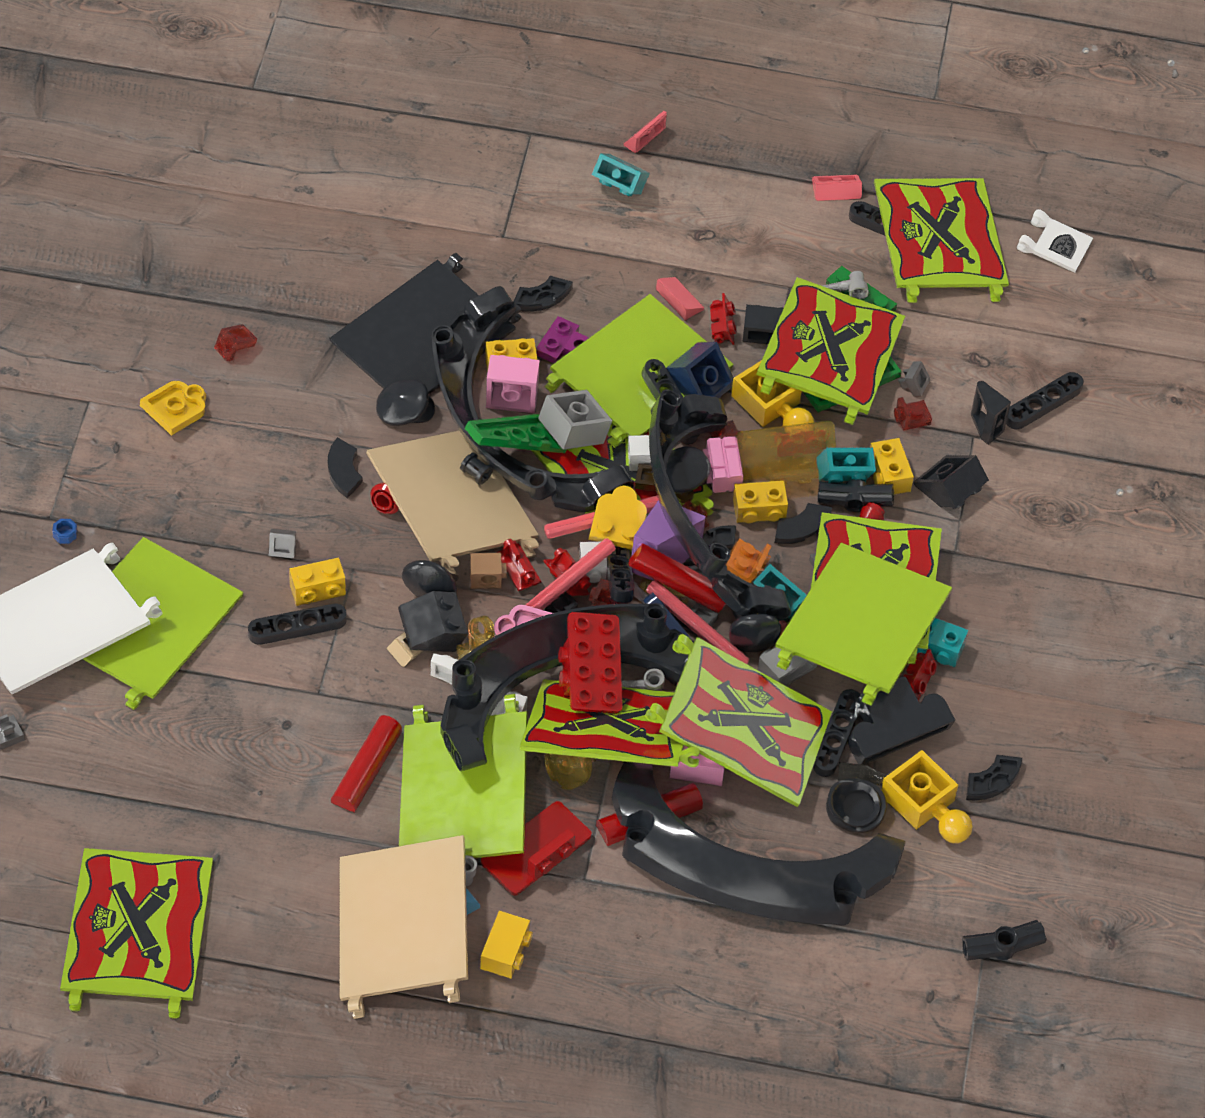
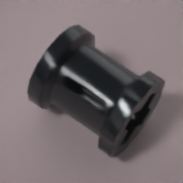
[460,452,493,485]

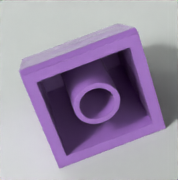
[631,500,706,580]

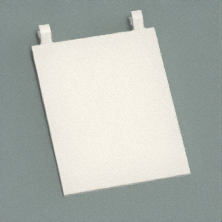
[0,543,163,694]

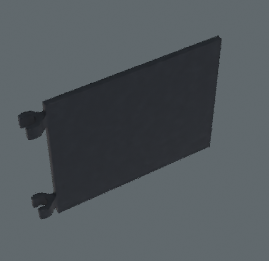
[329,253,522,394]

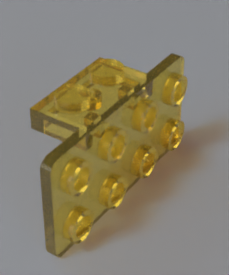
[737,421,836,485]

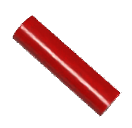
[629,543,726,613]
[331,715,402,813]
[596,783,703,846]

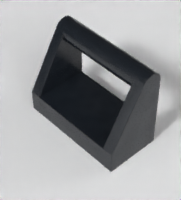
[971,381,1011,445]

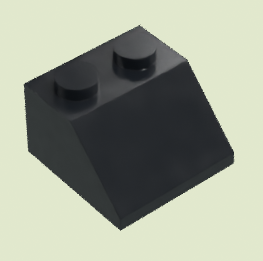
[913,455,989,509]
[398,591,468,652]

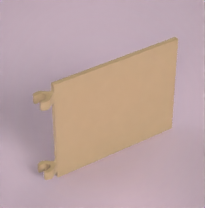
[366,431,539,574]
[340,835,468,1019]

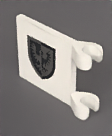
[1017,209,1093,273]

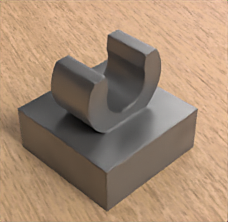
[898,361,931,396]
[269,529,296,558]
[0,714,25,750]

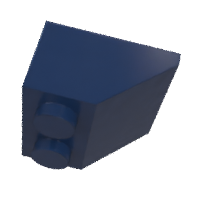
[666,342,734,398]

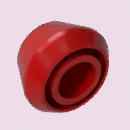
[370,482,399,514]

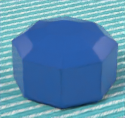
[52,519,78,544]

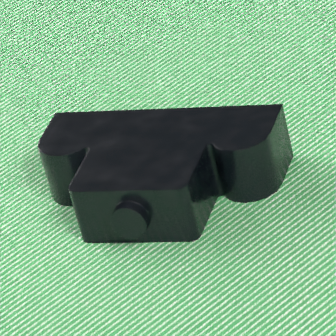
[848,676,956,767]

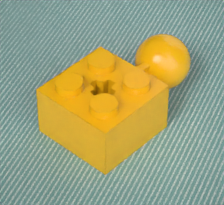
[731,360,814,433]
[881,750,973,843]

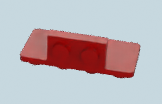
[558,612,622,713]
[481,801,592,896]

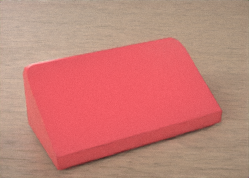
[623,111,667,153]
[812,175,862,201]
[656,277,704,320]

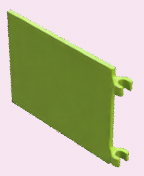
[544,294,734,448]
[83,537,243,710]
[775,543,952,705]
[399,694,527,858]

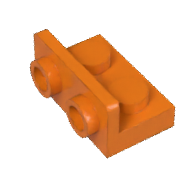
[726,538,772,583]

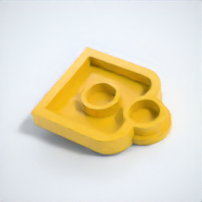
[140,381,206,436]
[589,486,647,550]

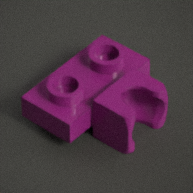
[536,316,589,363]

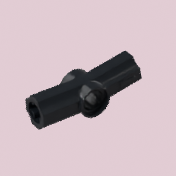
[817,479,894,512]
[962,920,1047,961]

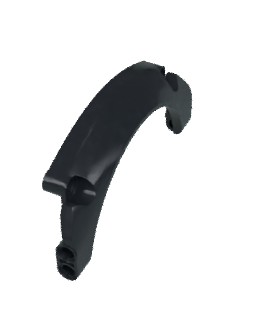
[432,286,635,513]
[649,390,791,621]
[440,603,694,772]
[611,761,906,926]

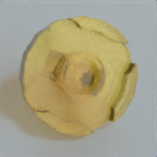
[456,616,495,660]
[544,753,596,790]

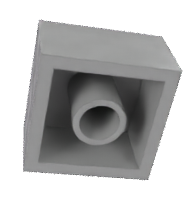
[538,390,612,450]

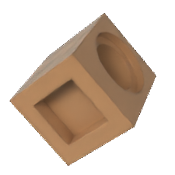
[470,553,506,589]

